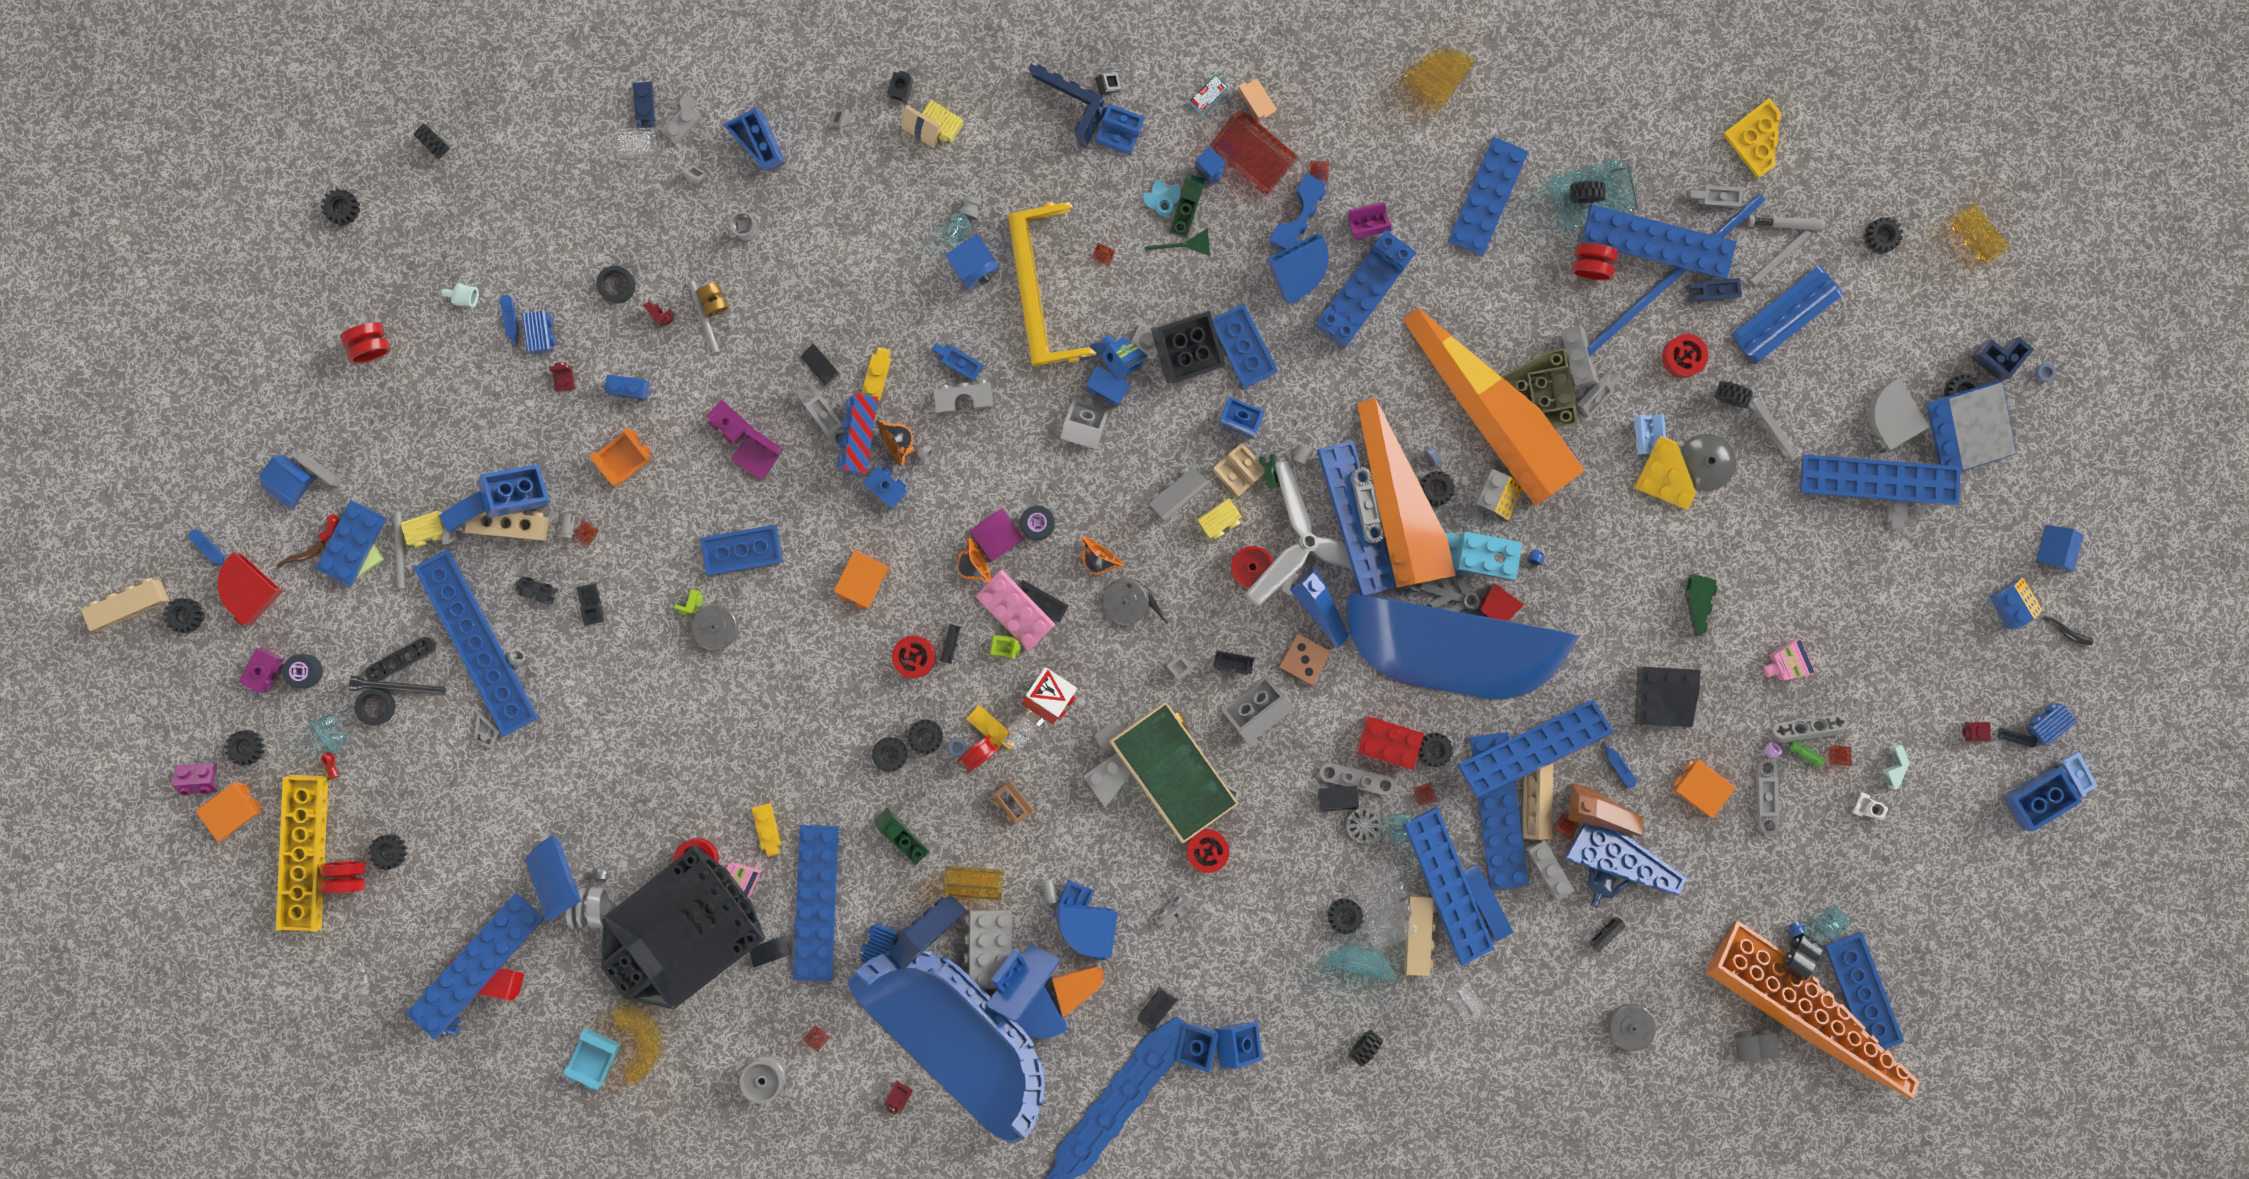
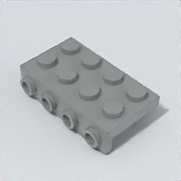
[963,909,1012,989]

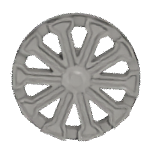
[1346,807,1382,843]

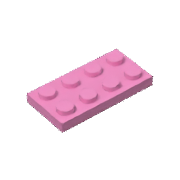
[975,570,1055,651]

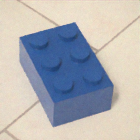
[477,464,549,518]
[2003,767,2082,832]

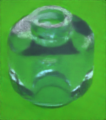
[944,213,971,243]

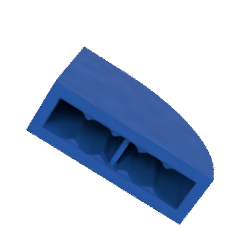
[1267,233,1329,304]
[1056,903,1118,960]
[1016,984,1068,1038]

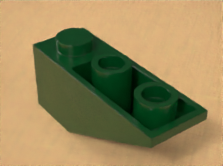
[1169,173,1206,238]
[1685,574,1718,636]
[874,807,930,865]

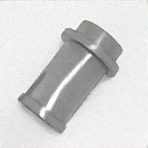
[559,514,576,539]
[1041,879,1058,904]

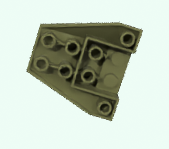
[1501,348,1578,428]

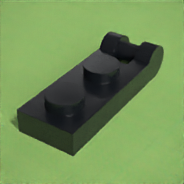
[1020,580,1069,622]

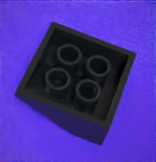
[1150,311,1226,383]
[1635,666,1701,727]

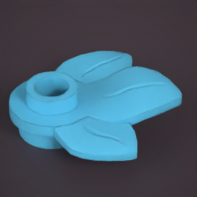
[1143,179,1181,216]

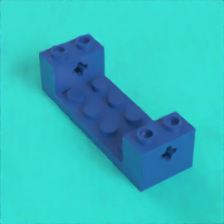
[1314,230,1416,349]

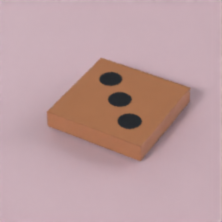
[1279,634,1331,685]

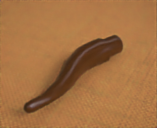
[277,541,326,567]

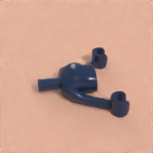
[1588,868,1636,908]

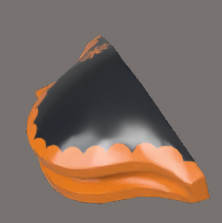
[876,420,914,467]
[1080,536,1125,575]
[957,538,992,583]

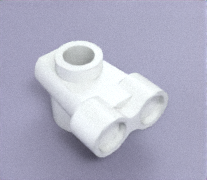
[1852,792,1888,821]

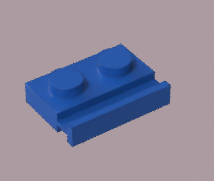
[1053,879,1094,917]

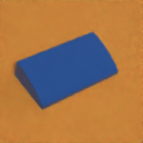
[525,835,581,922]

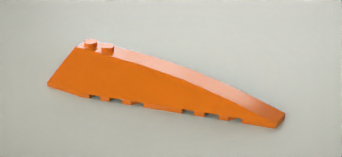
[1357,398,1456,589]

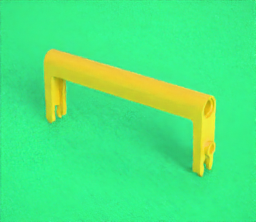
[1007,202,1097,366]

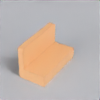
[1238,79,1276,122]

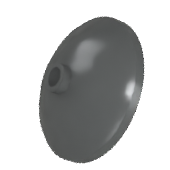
[1681,434,1736,491]

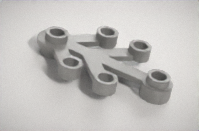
[1409,575,1480,612]

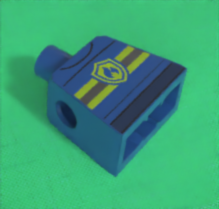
[1100,335,1148,380]

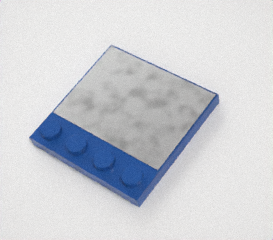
[1926,380,2017,471]

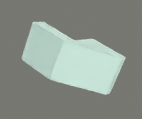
[1882,745,1910,790]

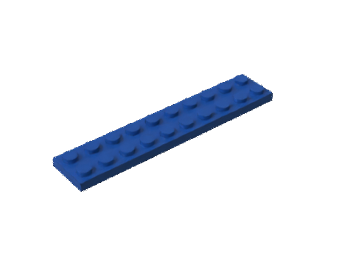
[413,549,539,736]

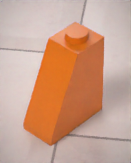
[1052,964,1105,1017]

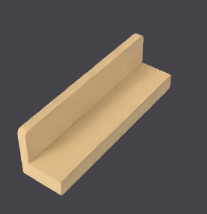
[1523,763,1554,840]

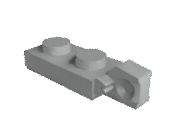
[1687,185,1743,208]
[1577,368,1622,418]

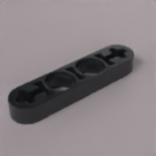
[365,637,436,681]

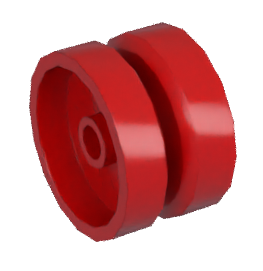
[1571,243,1618,281]
[340,322,391,364]
[1230,546,1274,589]
[320,860,365,893]

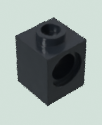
[887,71,914,103]

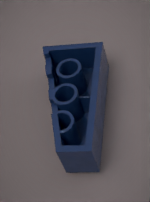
[888,894,966,970]

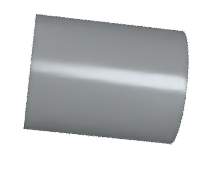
[1293,444,1312,465]

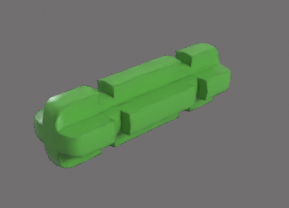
[1788,741,1825,768]

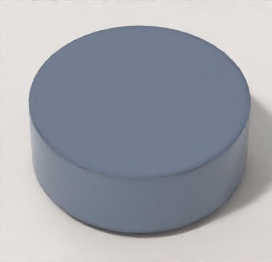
[2035,363,2056,383]
[1424,447,1441,467]
[948,738,967,757]

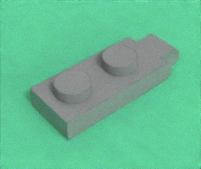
[292,451,342,487]
[1886,500,1908,530]

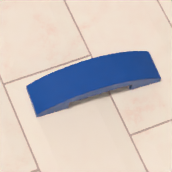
[438,491,485,532]
[1464,864,1513,942]

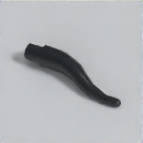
[1137,580,1169,624]
[2043,616,2093,645]

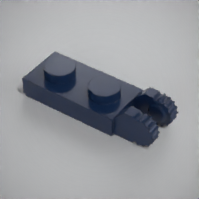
[633,82,656,136]
[1686,278,1742,302]

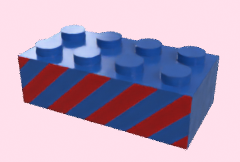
[836,393,878,475]

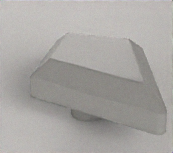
[442,524,465,544]
[474,712,500,749]

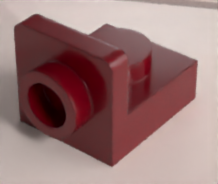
[643,301,676,326]
[549,362,576,392]
[1962,722,1991,742]
[884,1081,913,1115]

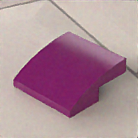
[969,508,1024,563]

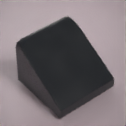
[1095,72,1122,96]

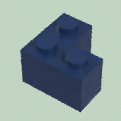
[1971,337,2034,381]

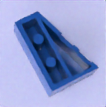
[722,107,786,171]

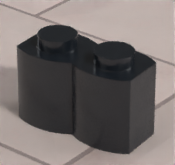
[1782,934,1823,981]

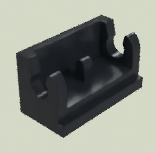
[1318,785,1359,812]
[1137,987,1178,1031]

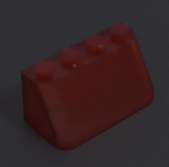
[1210,111,1299,195]

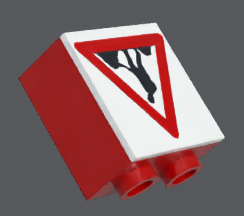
[1021,667,1077,725]

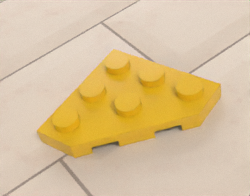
[1722,98,1781,179]
[1634,435,1696,510]

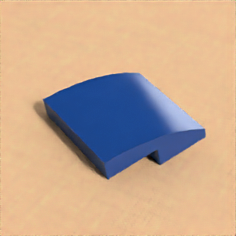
[1095,104,1145,156]

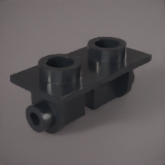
[515,577,558,605]
[1214,650,1255,676]

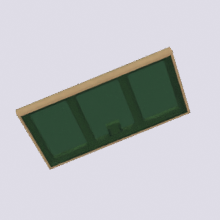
[1109,700,1239,843]

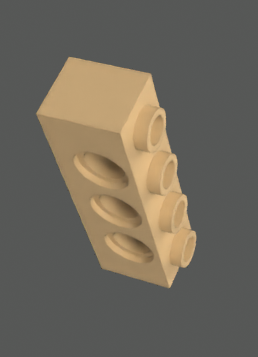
[465,511,549,541]

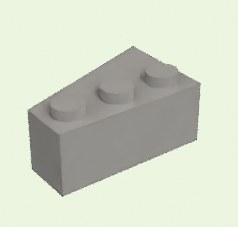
[1083,743,1142,808]

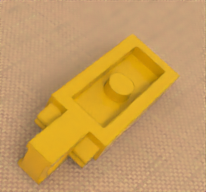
[966,705,1015,750]

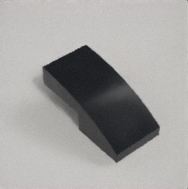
[576,582,604,626]

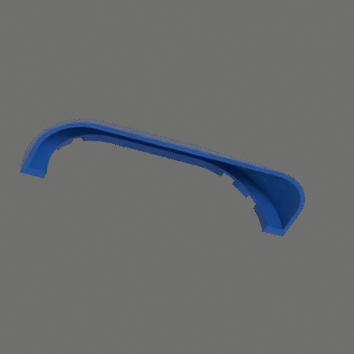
[1346,594,1580,699]
[848,950,1044,1143]

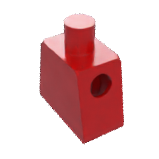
[1478,583,1524,621]

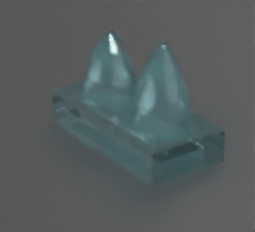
[309,715,348,755]

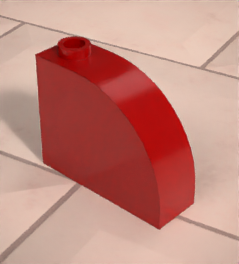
[218,552,283,626]

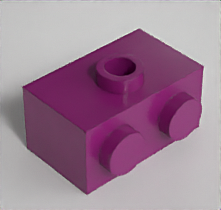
[706,400,753,444]
[238,648,284,693]

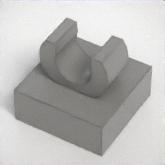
[1166,654,1193,681]

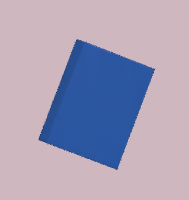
[1219,397,1265,439]
[2036,525,2084,572]
[1176,1023,1218,1073]

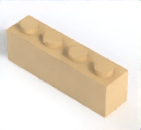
[81,578,169,632]
[1404,895,1436,976]

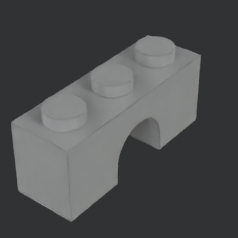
[1561,326,1599,389]
[933,380,994,415]
[1525,840,1574,901]

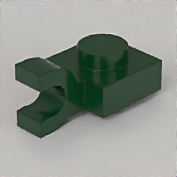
[1259,454,1280,488]

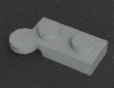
[661,96,702,145]

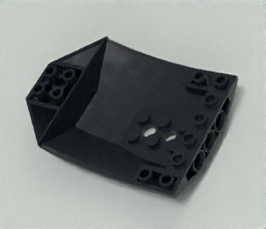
[601,845,766,1010]

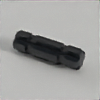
[1997,728,2037,748]

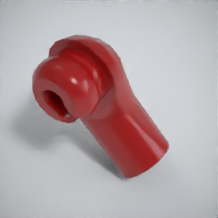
[318,514,340,542]
[320,752,340,780]

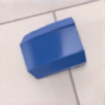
[259,455,316,509]

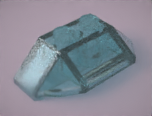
[1321,942,1399,983]

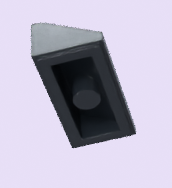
[801,343,840,386]
[1589,917,1626,953]
[750,935,792,968]

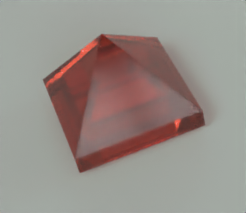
[1309,160,1329,181]
[1092,243,1115,266]
[573,520,599,546]
[1413,782,1437,806]
[803,1025,830,1052]

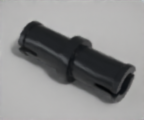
[940,624,961,664]

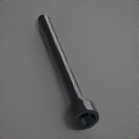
[349,675,446,694]

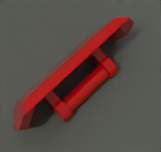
[449,960,524,1001]

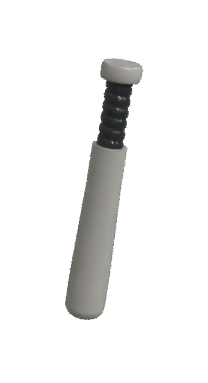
[1747,215,1825,231]

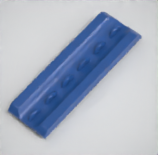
[1730,265,1844,365]

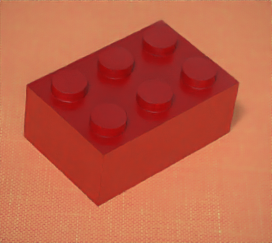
[1355,716,1424,770]

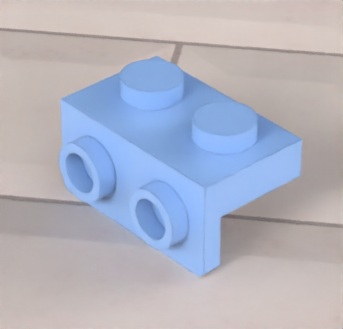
[1634,414,1666,455]
[2056,752,2098,798]

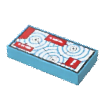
[1189,74,1229,115]

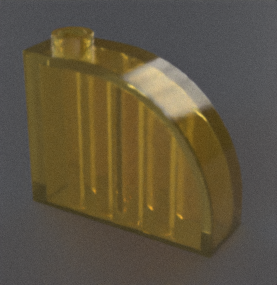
[1403,49,1475,111]

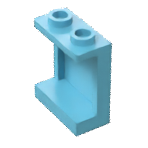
[563,1028,621,1090]

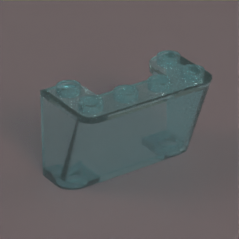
[1547,158,1638,230]

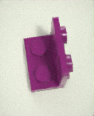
[731,426,784,480]

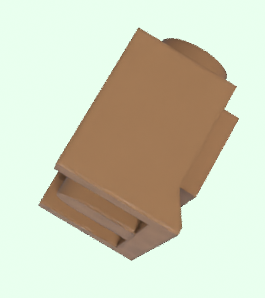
[992,780,1035,825]

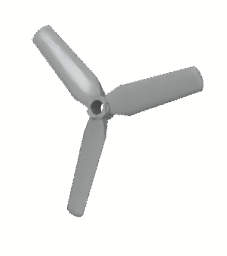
[1245,461,1352,606]

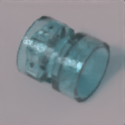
[1388,813,1413,843]
[1814,905,1852,943]

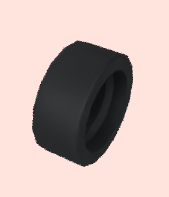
[596,266,636,304]
[354,689,396,725]

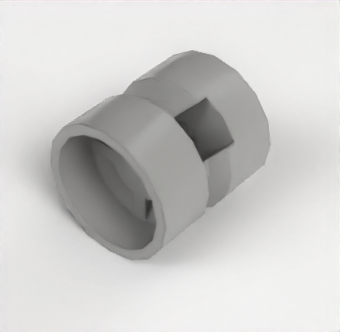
[730,211,759,241]

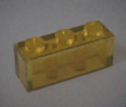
[1949,202,2011,264]
[944,866,1004,900]

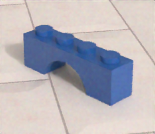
[1268,173,1327,251]

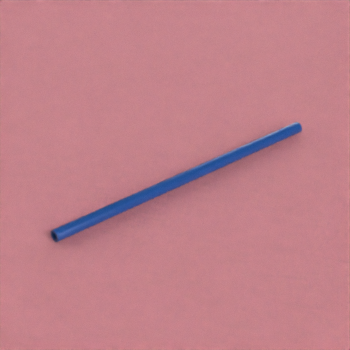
[1587,194,1765,357]

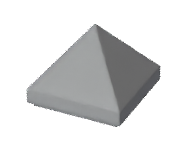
[830,108,849,128]
[681,165,708,184]

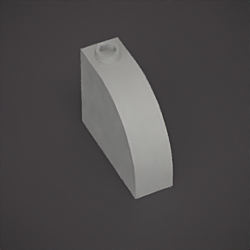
[1868,378,1930,452]

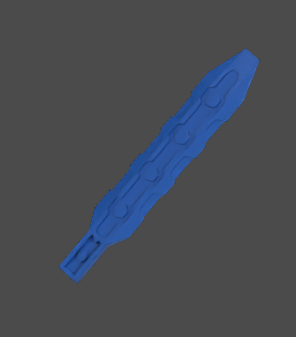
[1045,1016,1185,1179]

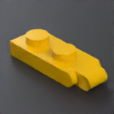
[861,347,891,401]
[751,803,781,857]

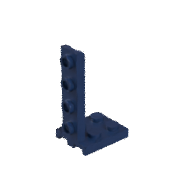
[1029,64,1107,148]

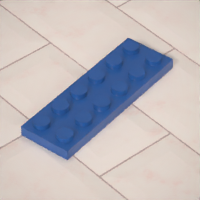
[1448,137,1528,257]
[1824,932,1904,1049]

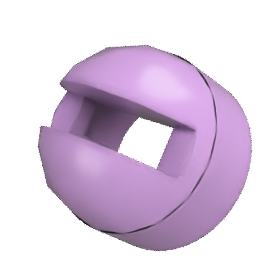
[1764,742,1782,759]

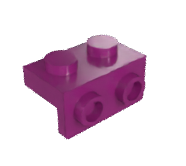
[1348,202,1391,239]
[171,763,218,796]

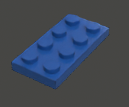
[1212,303,1278,389]
[315,500,387,586]
[700,524,783,576]

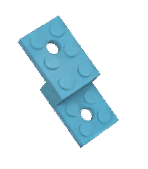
[1445,532,1522,581]

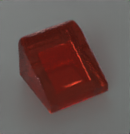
[1828,744,1852,766]
[1552,813,1579,840]

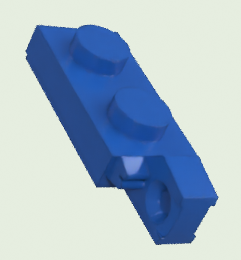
[932,343,984,382]

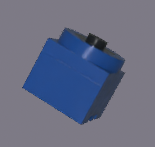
[945,233,1000,290]

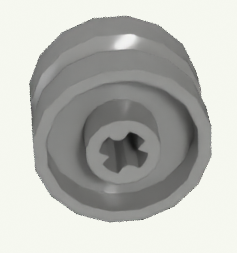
[739,1056,787,1104]

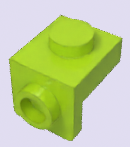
[674,589,703,616]
[989,634,1020,660]

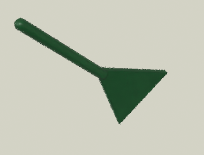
[1145,228,1210,256]

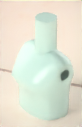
[442,283,479,307]

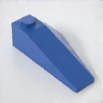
[1290,566,1349,648]

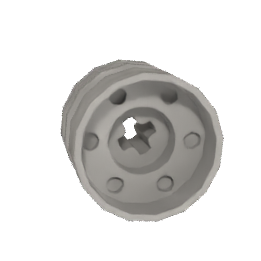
[566,888,609,929]

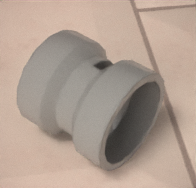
[959,195,982,220]

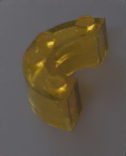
[611,1006,663,1086]

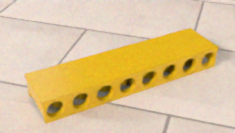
[276,775,328,932]

